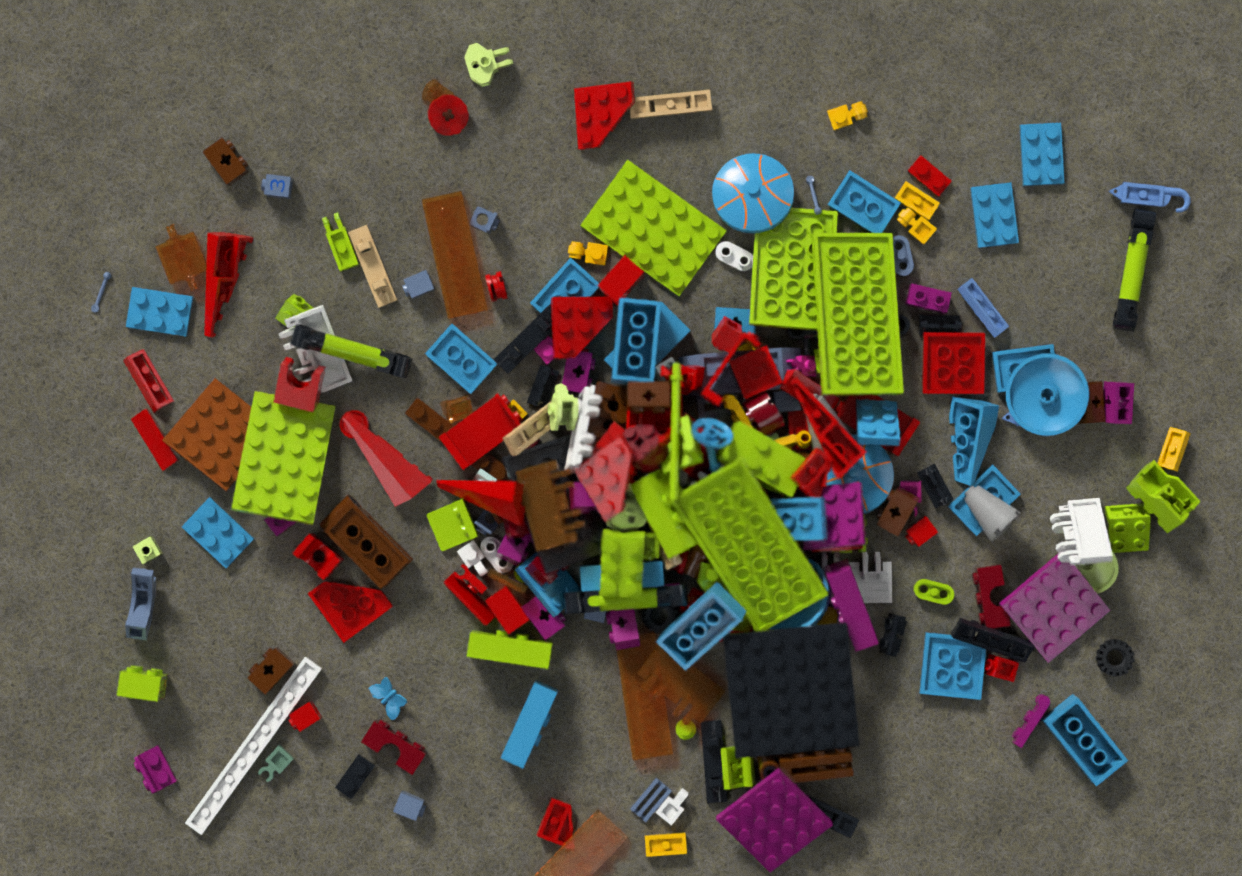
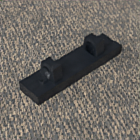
[494,303,552,374]
[951,618,1035,663]
[701,720,727,803]
[803,792,859,839]

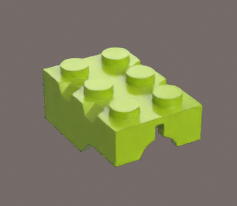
[1126,460,1201,533]
[600,529,645,598]

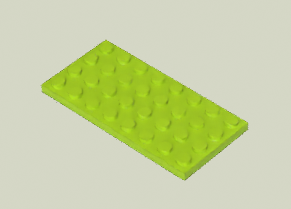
[812,233,904,395]
[670,457,829,631]

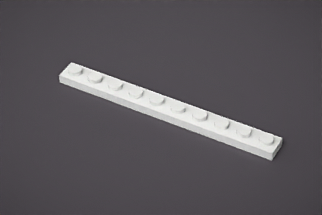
[185,657,322,835]

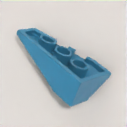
[949,397,999,486]

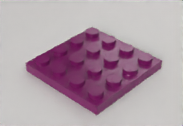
[999,553,1111,663]
[716,768,833,873]

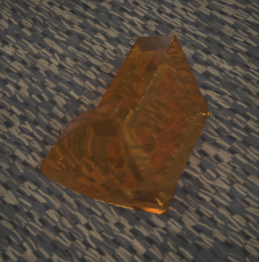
[422,79,454,102]
[440,395,473,424]

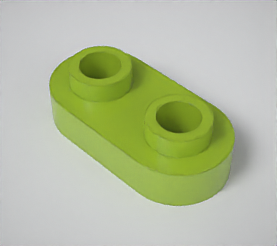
[913,579,954,605]

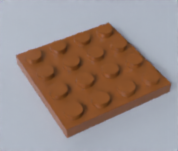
[162,378,251,492]

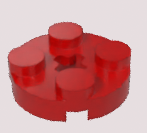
[427,94,469,136]

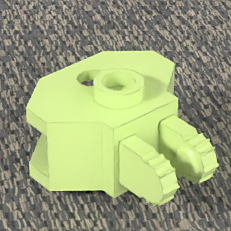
[464,43,513,87]
[548,383,579,430]
[606,484,648,532]

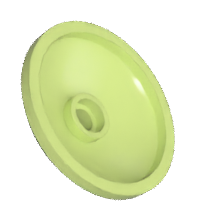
[1075,550,1119,594]

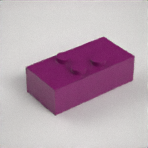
[824,558,879,652]

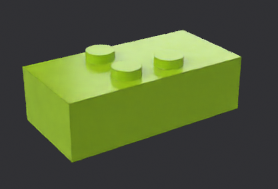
[716,421,805,498]
[630,468,698,559]
[467,630,553,669]

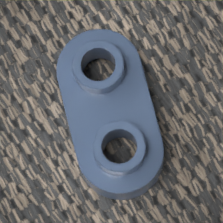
[893,235,914,276]

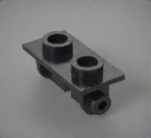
[919,315,962,336]
[527,365,560,408]
[917,463,953,509]
[879,613,907,657]

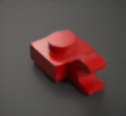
[453,564,487,595]

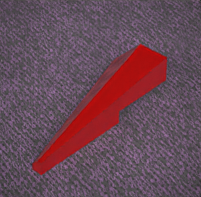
[204,232,253,337]
[790,377,867,480]
[342,412,433,507]

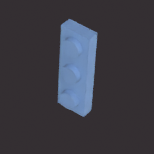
[957,278,1009,338]

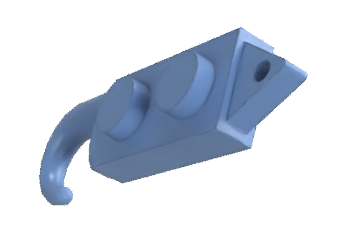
[1109,182,1191,213]

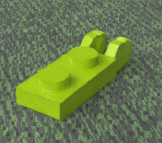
[322,212,359,272]

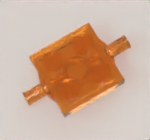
[155,224,206,292]

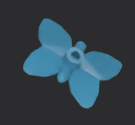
[368,677,407,720]

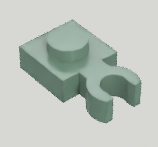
[258,744,294,782]

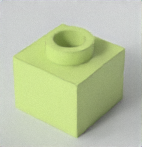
[133,536,163,564]

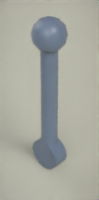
[806,176,822,215]
[91,272,111,312]

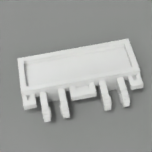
[279,305,352,393]
[564,385,602,474]
[1050,498,1112,565]
[817,552,892,604]

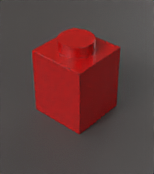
[711,316,742,353]
[904,516,938,547]
[289,700,322,732]

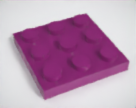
[800,482,866,551]

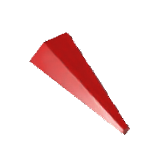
[436,480,525,526]

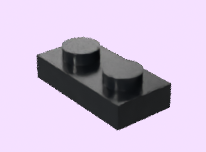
[335,754,375,799]

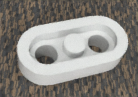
[715,241,753,271]
[480,537,513,573]

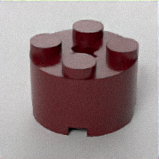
[740,391,785,436]
[624,424,669,473]

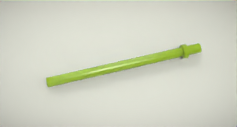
[670,363,683,501]

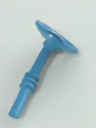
[692,418,733,474]

